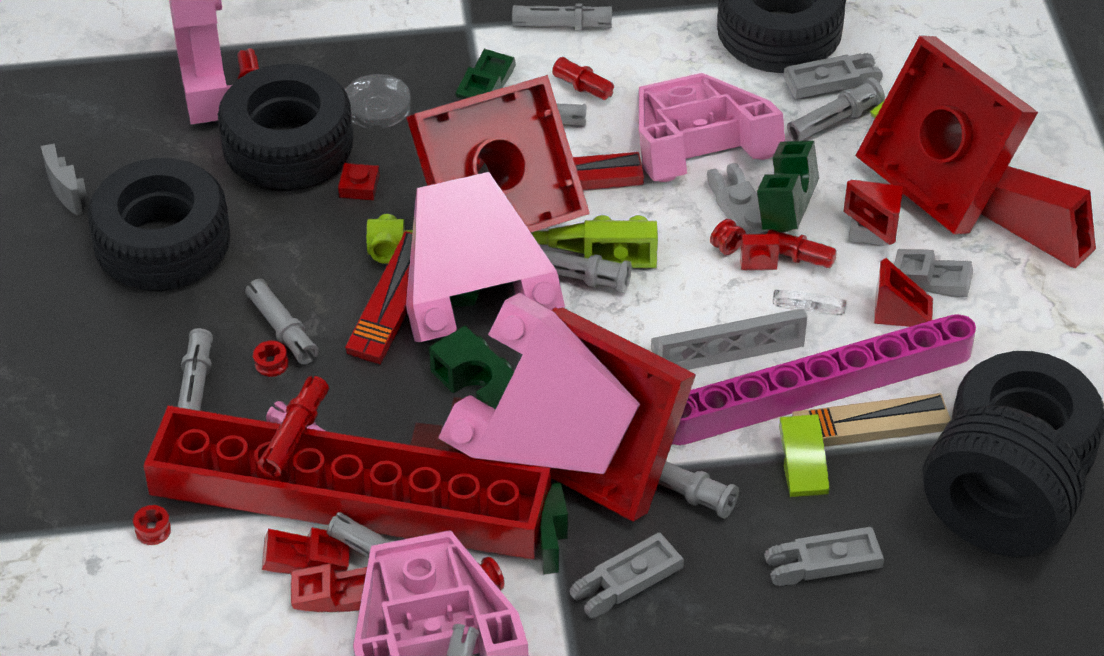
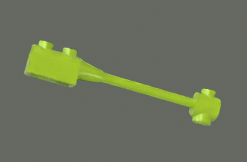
[366,214,658,268]

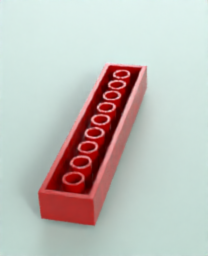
[143,406,551,560]

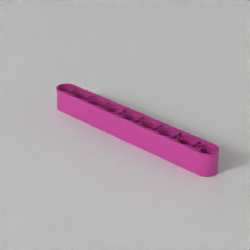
[672,314,976,445]

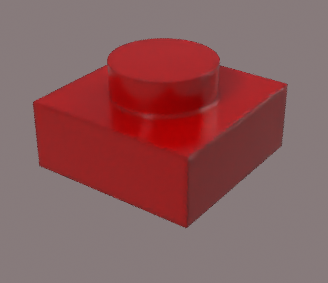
[338,163,380,200]
[740,234,780,270]

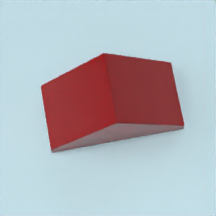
[843,180,903,245]
[874,258,933,327]

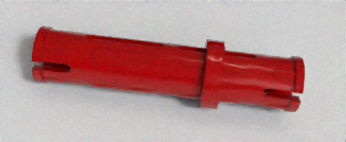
[257,376,329,477]

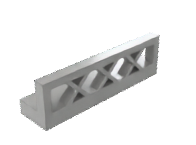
[651,309,808,370]

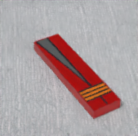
[573,152,644,190]
[345,231,412,365]

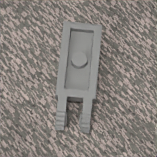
[784,53,883,99]
[707,162,769,234]
[764,527,884,586]
[569,532,684,619]

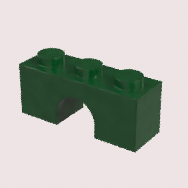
[757,141,819,232]
[429,326,514,410]

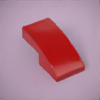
[262,527,350,574]
[291,564,367,612]

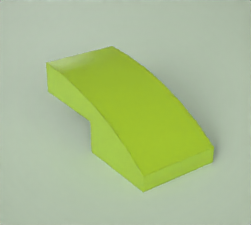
[779,414,829,497]

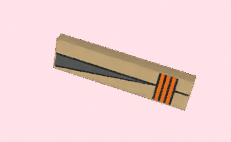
[792,393,951,447]

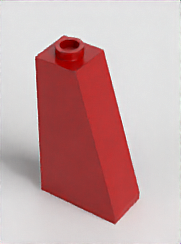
[981,166,1096,268]

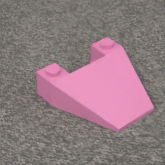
[169,0,232,124]
[639,73,785,182]
[406,172,565,342]
[438,293,640,474]
[353,530,529,656]

